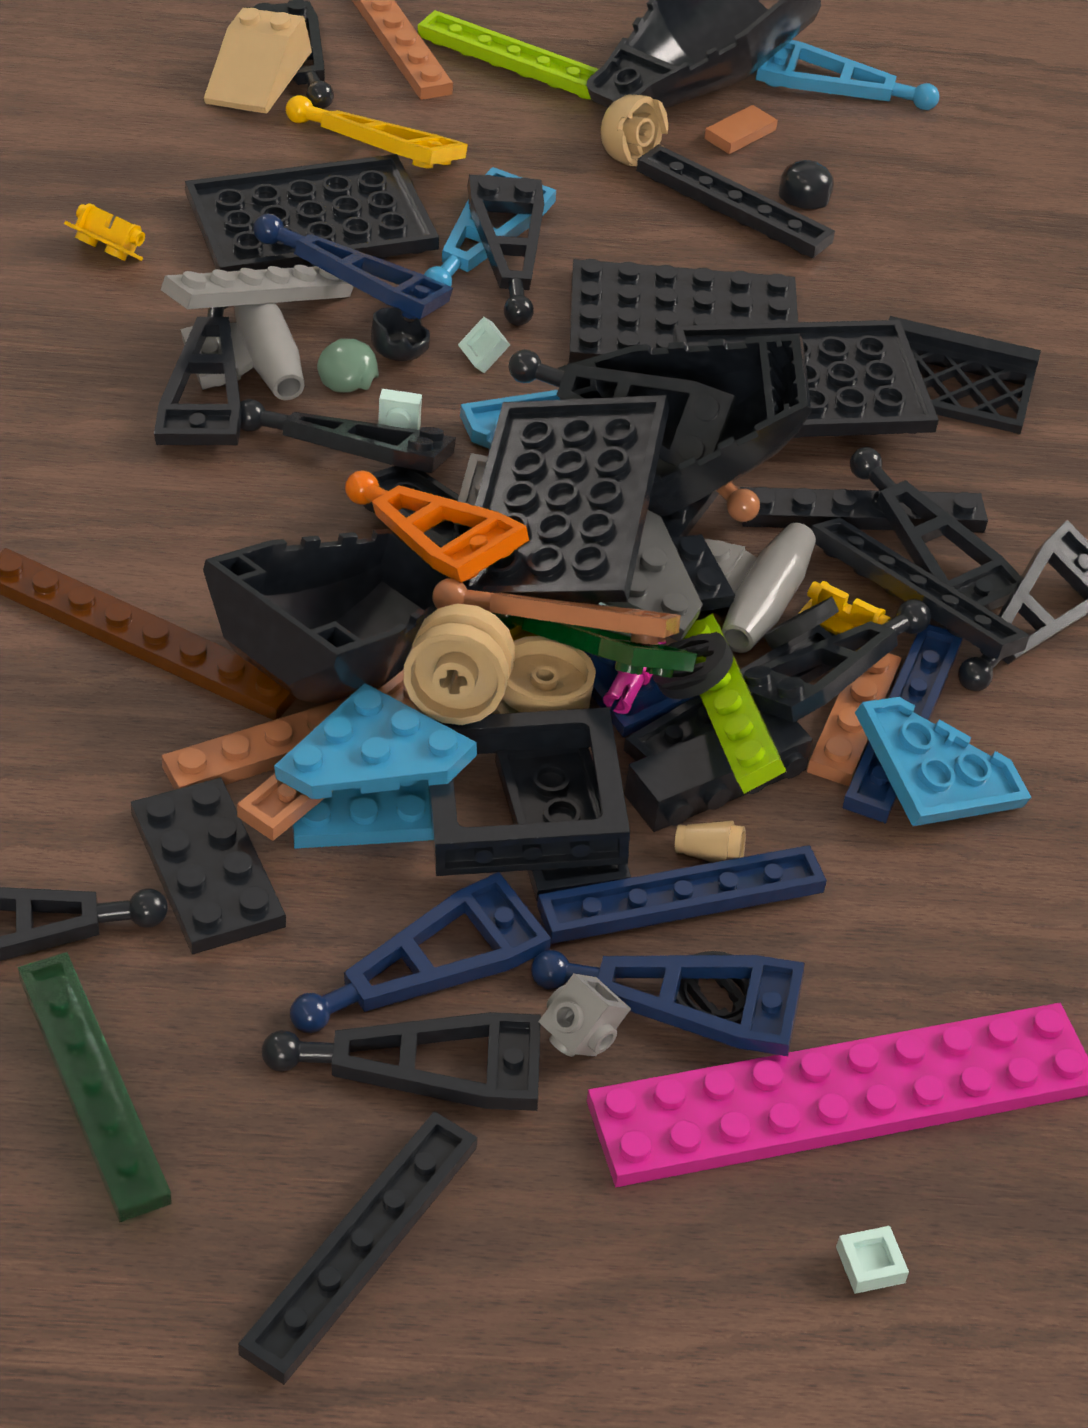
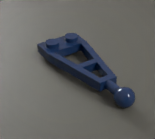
[254,214,453,319]
[290,872,551,1033]
[531,950,805,1056]

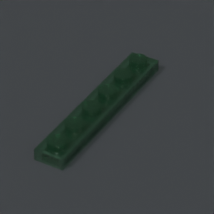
[18,952,172,1222]

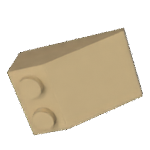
[204,8,312,114]

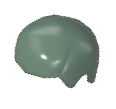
[317,339,379,392]

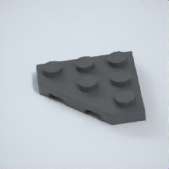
[602,510,703,641]

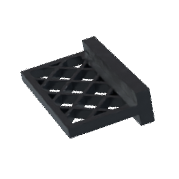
[889,316,1041,434]

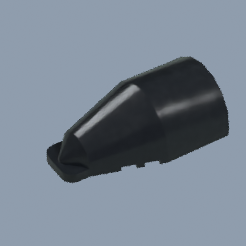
[586,0,821,109]

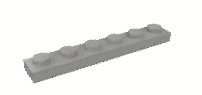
[161,265,354,309]

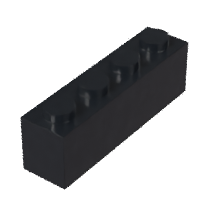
[624,711,813,832]

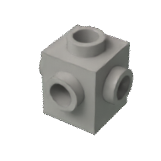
[538,973,631,1057]

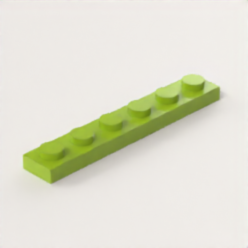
[418,10,599,100]
[683,614,787,794]

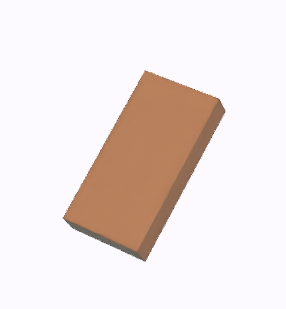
[704,105,778,154]

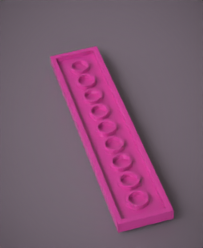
[586,1002,1088,1188]

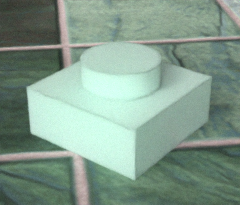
[458,317,510,373]
[378,389,422,430]
[836,1226,909,1294]

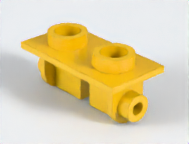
[64,203,145,261]
[798,581,891,635]

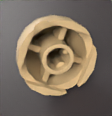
[601,95,668,167]

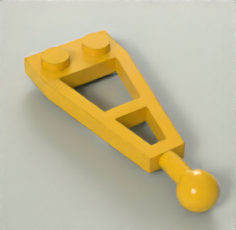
[286,95,468,168]

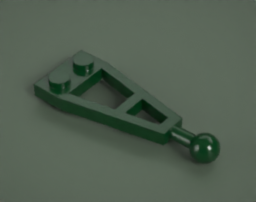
[491,612,697,678]

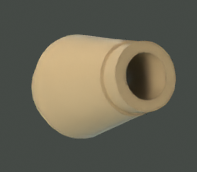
[675,820,746,863]

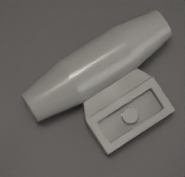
[180,303,304,400]
[705,523,816,653]

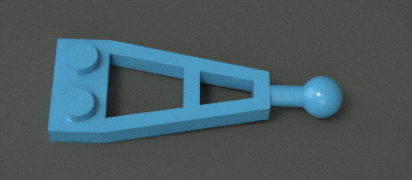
[756,40,940,110]
[424,167,556,287]

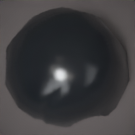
[778,160,834,209]
[371,307,430,361]

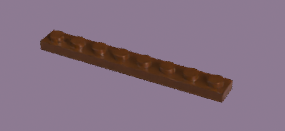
[0,548,297,720]

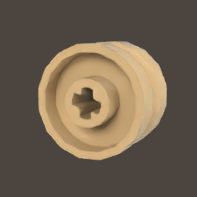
[403,603,515,725]
[491,636,596,714]

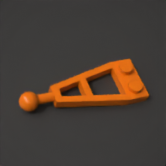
[345,471,530,583]

